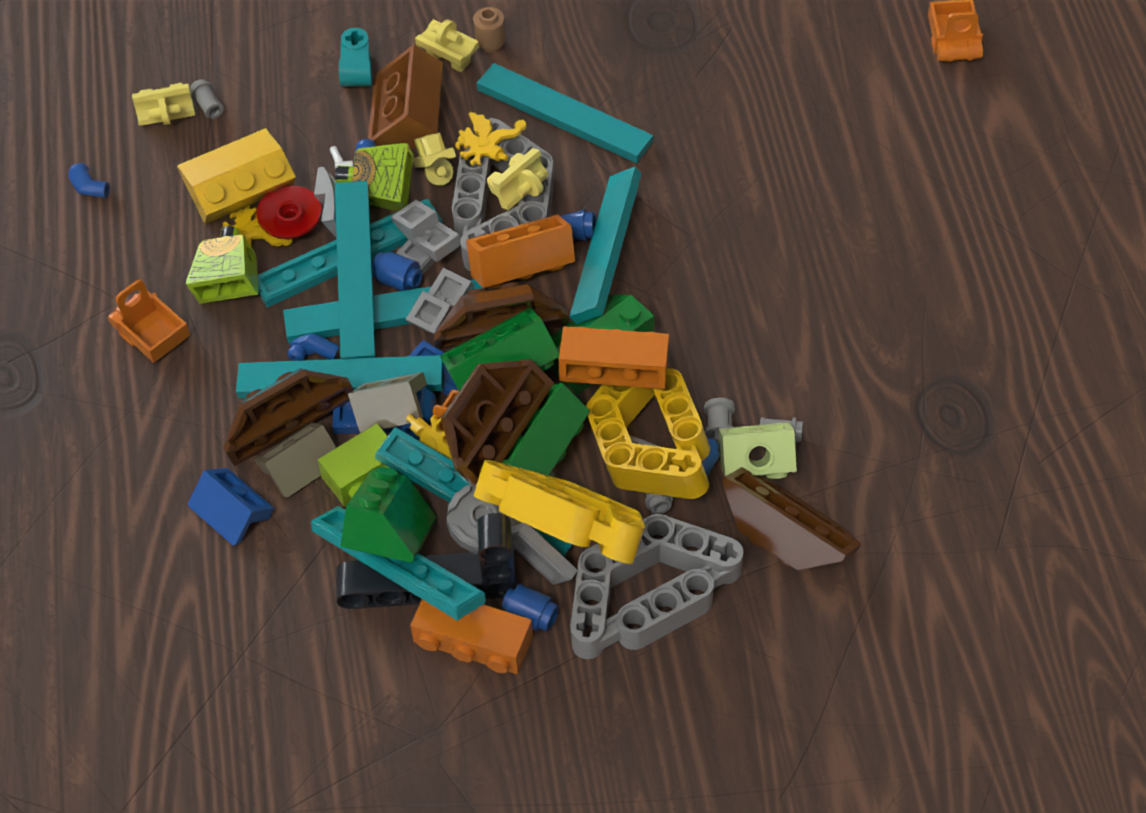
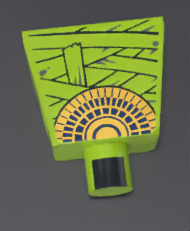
[335,143,414,212]
[186,226,259,304]

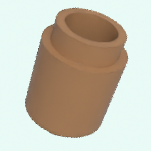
[473,7,506,53]

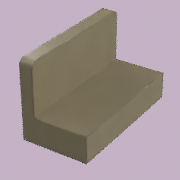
[348,372,427,433]
[255,423,336,497]

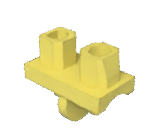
[415,19,479,72]
[132,83,195,126]
[413,132,456,186]
[487,148,549,210]

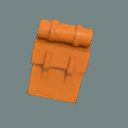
[928,0,983,62]
[107,279,190,363]

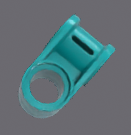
[339,28,372,87]

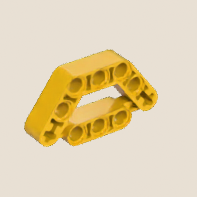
[586,368,710,499]
[473,460,645,564]

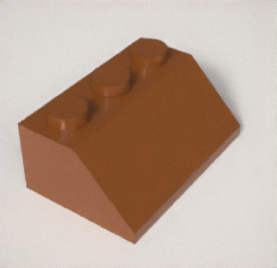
[368,44,443,148]

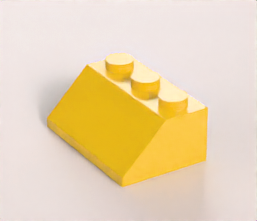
[177,128,296,225]

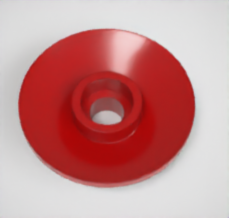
[256,185,322,239]

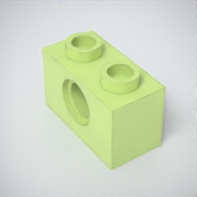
[719,422,797,479]

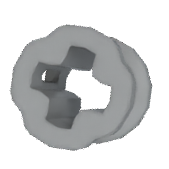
[704,398,735,443]

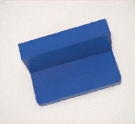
[188,468,275,545]

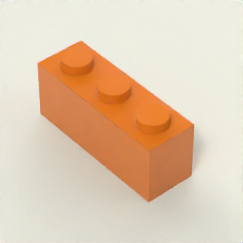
[466,214,575,288]
[559,326,669,389]
[411,599,533,675]

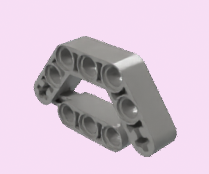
[452,118,554,271]
[570,514,744,659]

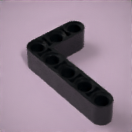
[336,513,516,609]

